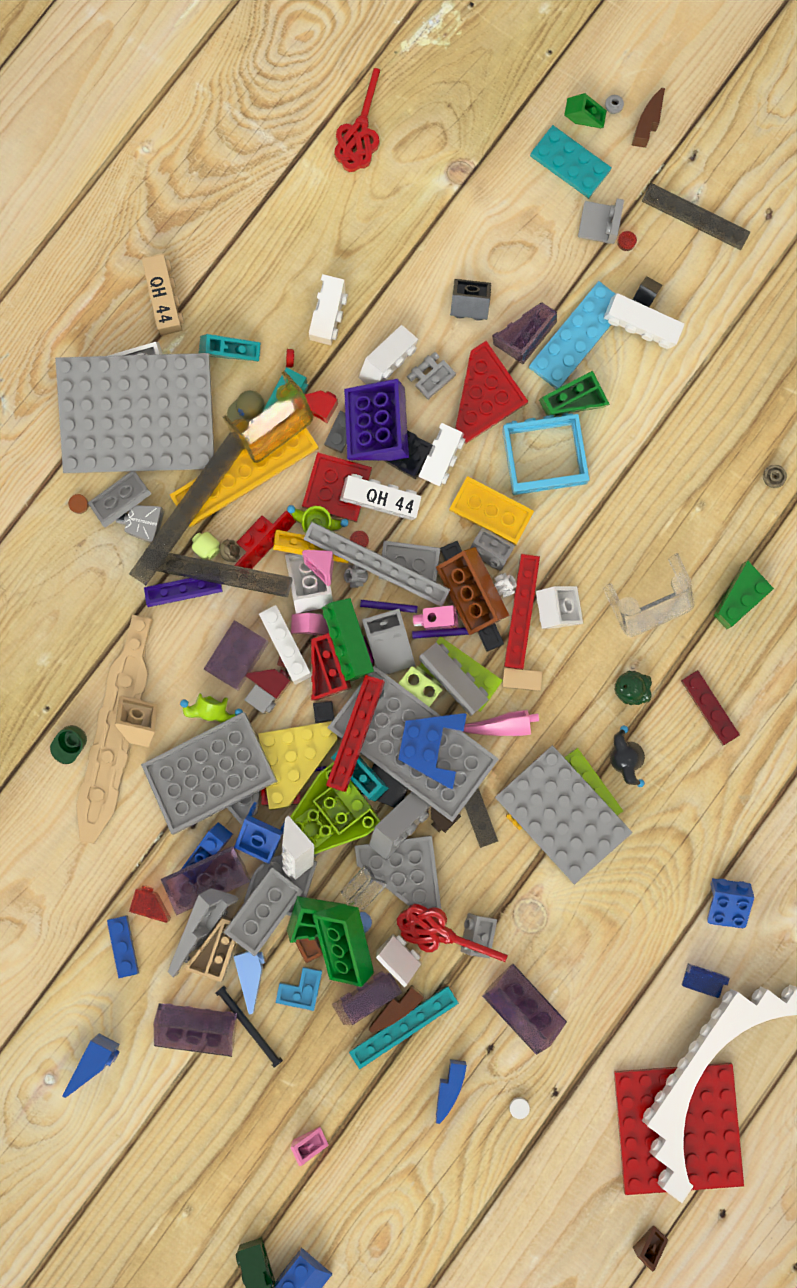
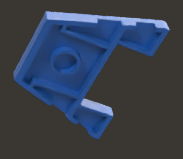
[398,713,467,789]

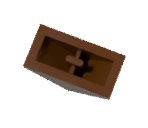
[633,1226,668,1272]

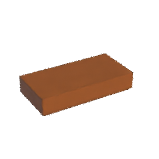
[295,937,323,963]

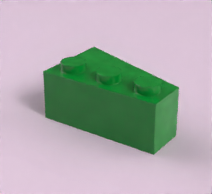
[286,896,353,943]

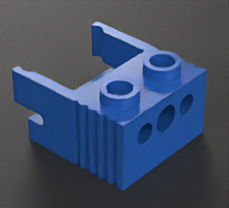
[234,802,285,864]

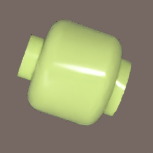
[192,532,220,560]

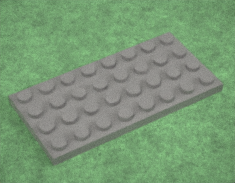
[328,666,499,822]

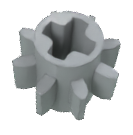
[344,564,368,588]

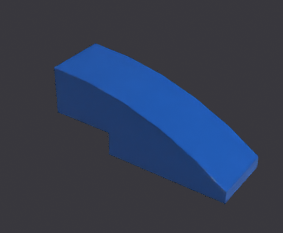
[436,1059,467,1124]

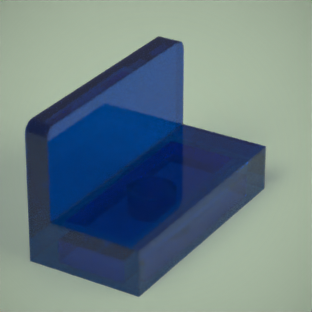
[682,963,730,998]

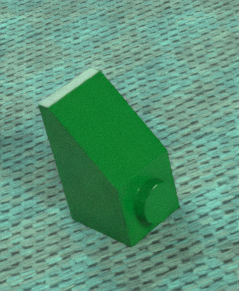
[564,93,607,129]

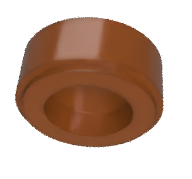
[68,494,89,514]

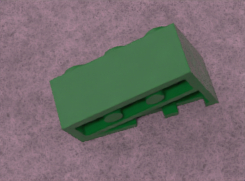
[539,371,610,416]
[714,561,774,629]

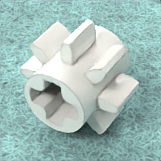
[494,573,517,598]

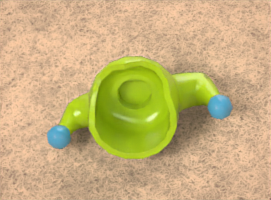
[287,505,349,533]
[180,693,243,723]

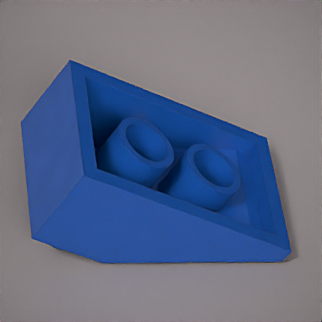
[62,1033,120,1098]

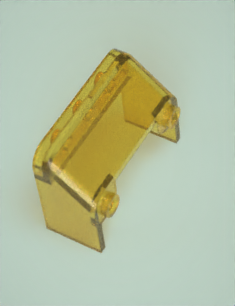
[223,371,314,463]

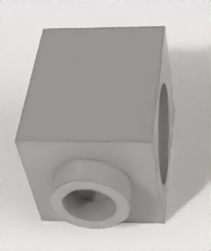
[245,685,276,714]

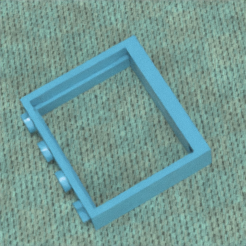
[502,413,589,495]

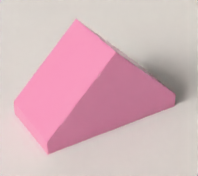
[302,550,334,586]
[291,613,329,635]
[291,1127,329,1166]

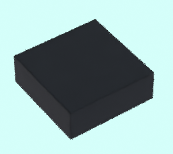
[313,701,334,723]

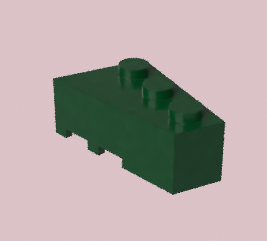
[236,1237,276,1288]

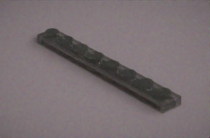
[141,548,293,598]

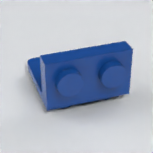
[707,878,755,929]

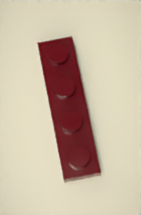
[681,670,740,746]

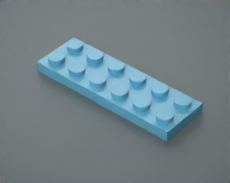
[529,281,615,390]

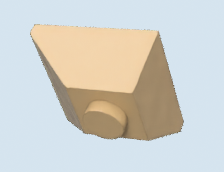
[115,696,157,747]

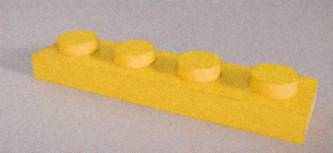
[273,530,349,564]

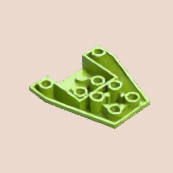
[290,762,381,854]

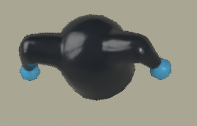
[610,725,645,787]

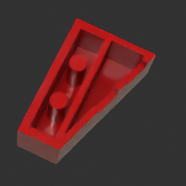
[311,633,352,701]

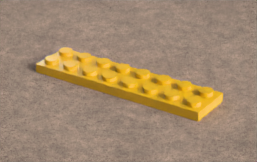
[170,416,319,528]

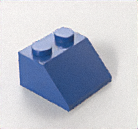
[274,1248,332,1288]

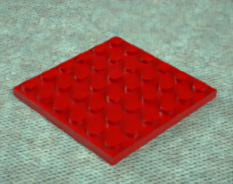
[614,1063,744,1195]

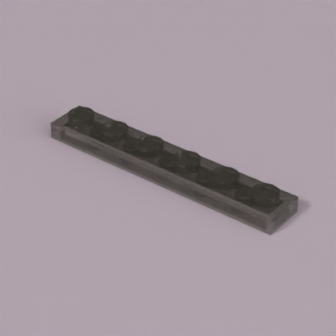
[642,183,750,250]

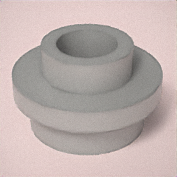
[605,95,624,114]

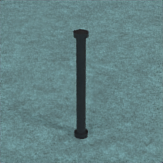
[215,986,283,1068]

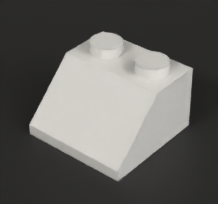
[536,586,583,629]

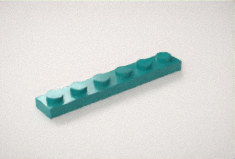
[349,986,459,1070]

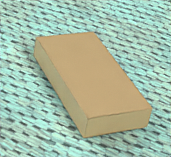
[502,668,542,691]

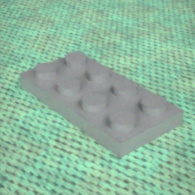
[223,867,303,956]

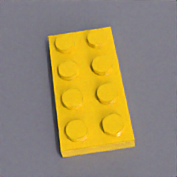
[449,476,534,545]

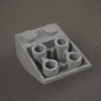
[362,609,416,675]

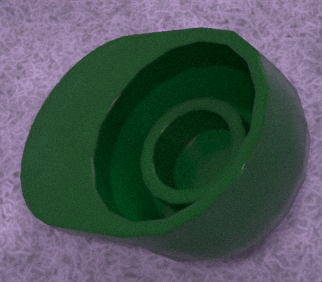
[50,725,87,764]

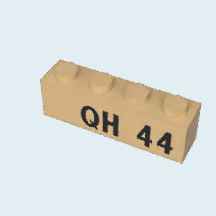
[142,254,184,336]

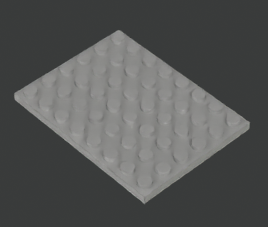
[55,353,215,473]

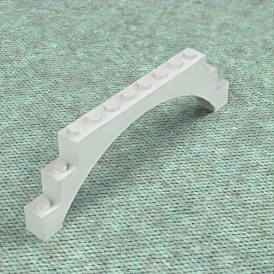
[642,984,797,1203]

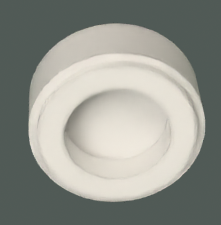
[509,1097,530,1119]

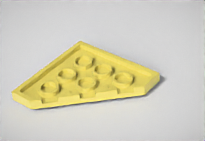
[258,721,338,810]

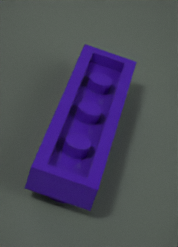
[144,572,223,607]

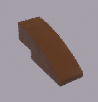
[632,88,665,148]
[369,985,424,1033]

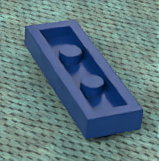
[107,915,139,979]

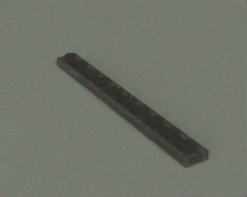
[129,420,255,586]

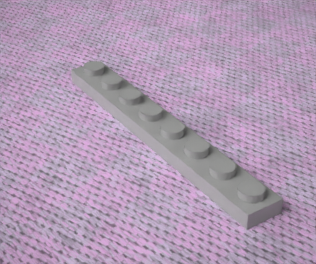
[304,521,450,607]

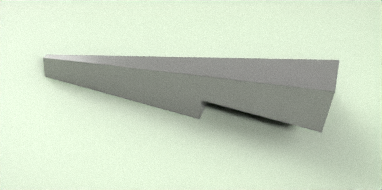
[168,888,239,977]

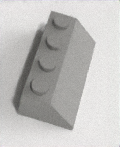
[419,642,489,716]

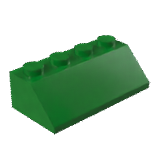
[322,598,374,681]
[313,904,374,987]

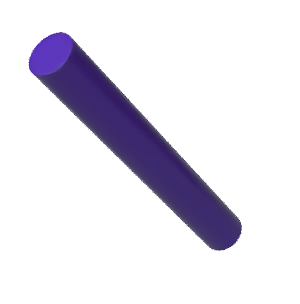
[360,600,418,613]
[412,627,469,639]

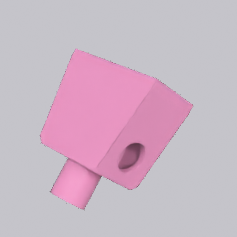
[413,605,459,630]

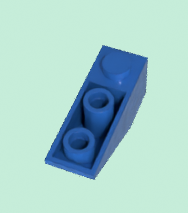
[180,822,233,883]

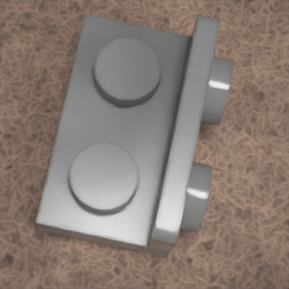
[470,527,515,571]
[460,913,497,958]

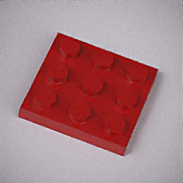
[302,452,372,522]

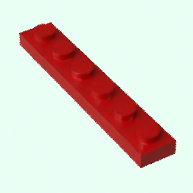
[504,554,540,670]
[326,675,385,793]

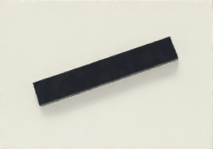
[440,541,504,652]

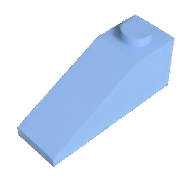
[233,951,265,1015]

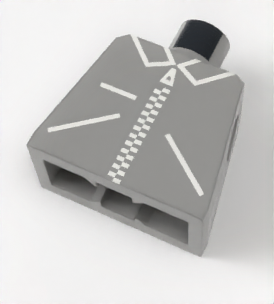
[116,505,164,545]

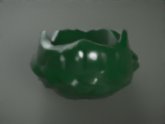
[614,670,652,705]

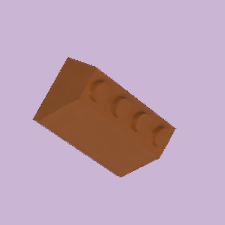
[436,547,510,635]

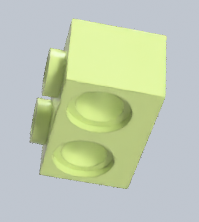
[398,666,443,707]

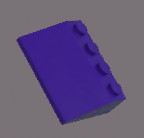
[344,379,409,461]

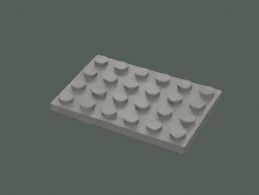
[141,712,278,835]
[495,745,632,885]

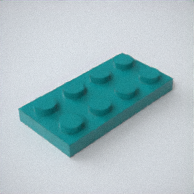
[530,125,612,199]

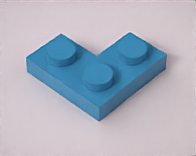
[275,967,322,1011]

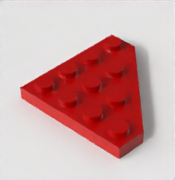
[455,341,528,444]

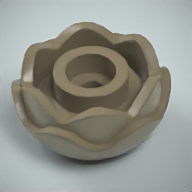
[763,465,787,488]
[220,539,240,562]

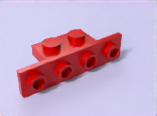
[234,511,296,576]

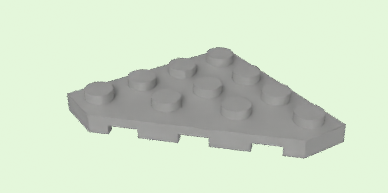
[355,836,441,909]

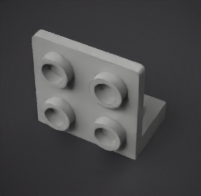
[578,199,624,244]

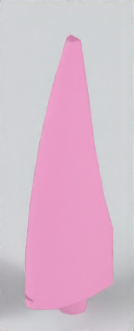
[463,710,539,736]

